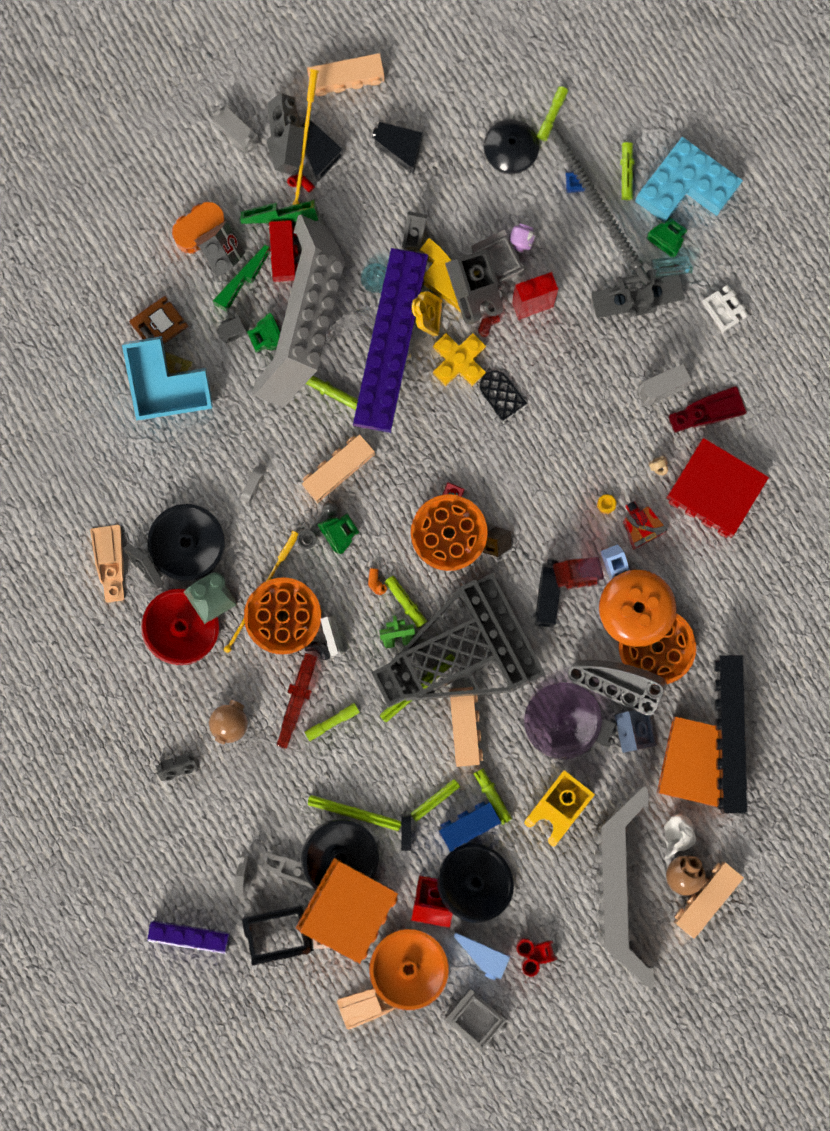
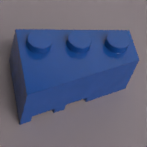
[438,801,501,852]

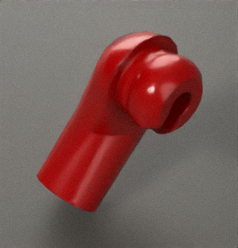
[287,175,315,193]

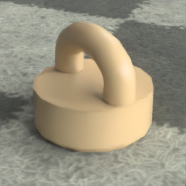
[648,456,669,475]

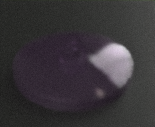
[524,683,602,760]

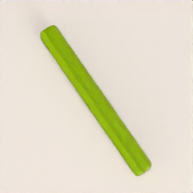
[380,654,455,722]
[307,795,401,831]

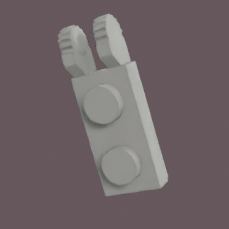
[262,852,313,888]

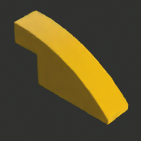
[420,238,461,312]

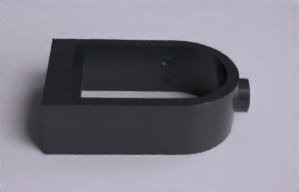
[534,559,562,628]

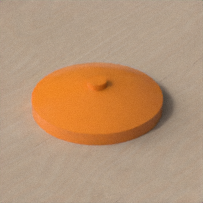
[369,929,449,1010]

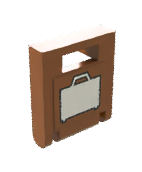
[129,296,188,345]

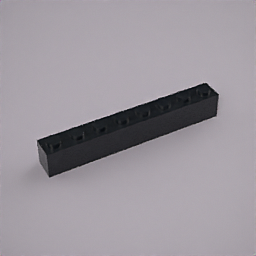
[713,655,747,814]

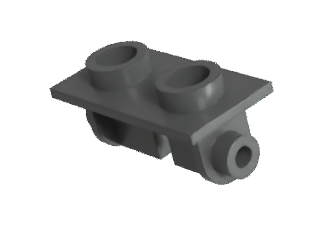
[156,752,198,781]

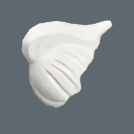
[664,814,696,859]

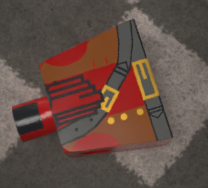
[623,501,668,550]

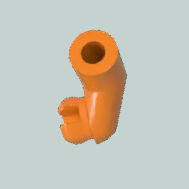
[368,568,387,595]

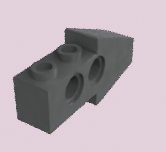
[266,93,304,174]

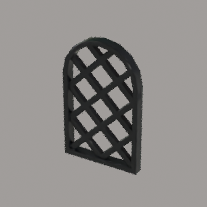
[480,371,527,421]

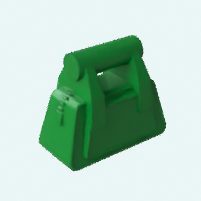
[646,217,687,259]
[247,313,281,352]
[318,513,359,554]

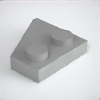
[235,856,251,896]

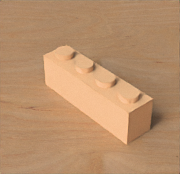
[307,53,385,96]
[302,434,375,504]
[449,687,483,767]
[674,862,744,939]

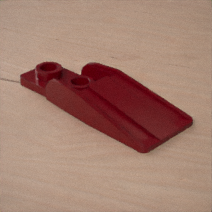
[668,386,747,433]

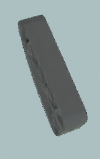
[567,660,667,715]

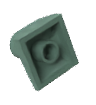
[184,572,237,624]

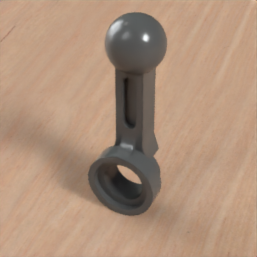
[297,501,338,549]

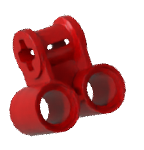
[516,938,558,977]

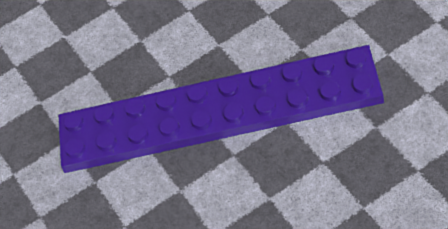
[353,248,428,433]

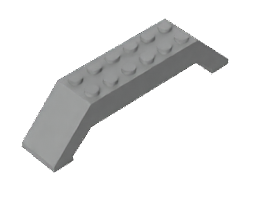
[252,215,345,407]
[594,787,654,989]

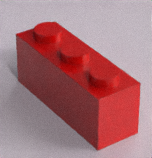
[269,221,298,282]

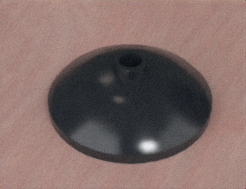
[484,119,539,174]

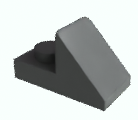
[402,211,427,251]

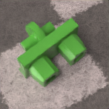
[379,615,415,649]

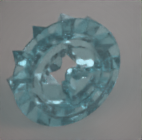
[361,263,387,293]

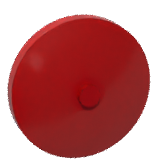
[141,589,219,665]

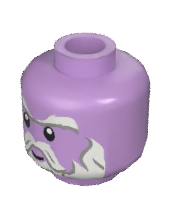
[509,223,536,253]

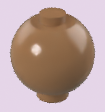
[209,700,248,744]
[666,856,706,896]

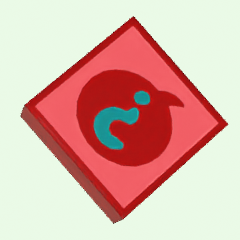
[442,482,465,497]

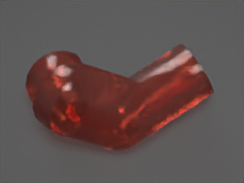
[478,315,501,337]

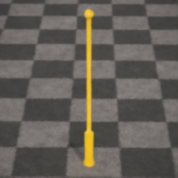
[293,69,319,205]
[224,530,298,653]

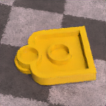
[412,291,442,336]

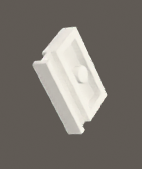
[320,617,345,656]

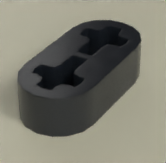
[401,814,411,851]

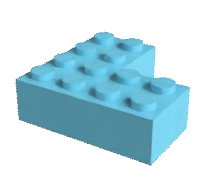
[635,137,743,223]
[122,336,213,421]

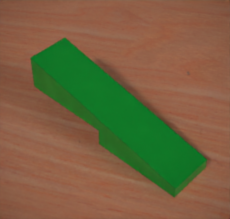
[240,200,319,224]
[213,245,270,313]

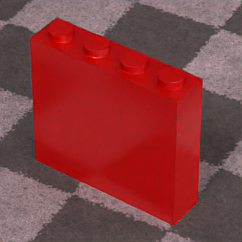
[666,438,769,538]

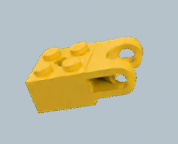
[524,770,595,847]

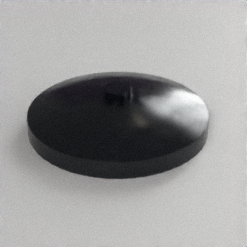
[147,504,225,581]
[301,819,379,890]
[437,844,514,923]

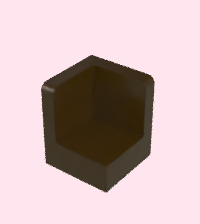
[483,527,512,557]

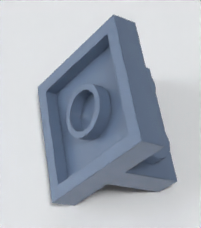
[614,710,657,753]

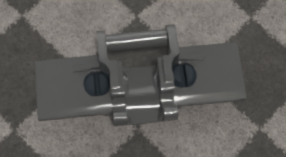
[591,270,685,318]

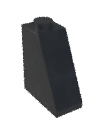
[300,120,344,182]
[372,122,423,173]

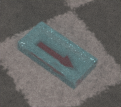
[651,256,693,277]

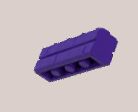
[147,920,230,954]

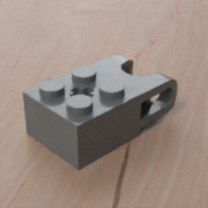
[445,249,503,324]

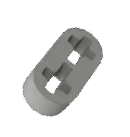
[240,467,265,503]

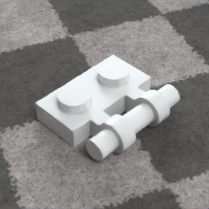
[702,285,749,333]

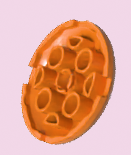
[411,494,488,571]
[599,570,677,647]
[244,577,321,655]
[618,611,696,686]

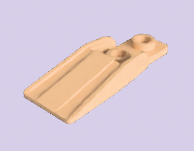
[90,525,125,603]
[337,988,396,1030]

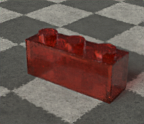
[553,557,604,590]

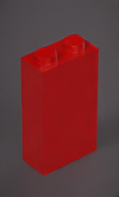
[512,272,559,320]

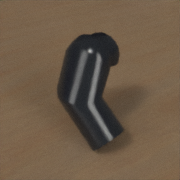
[305,641,330,660]

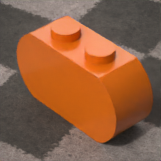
[172,202,226,254]

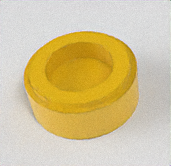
[597,494,617,514]

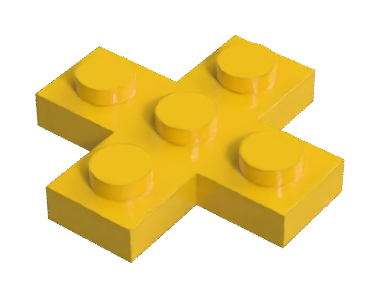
[432,333,486,387]

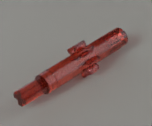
[276,653,318,749]

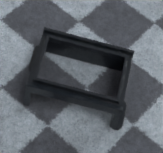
[242,905,314,966]

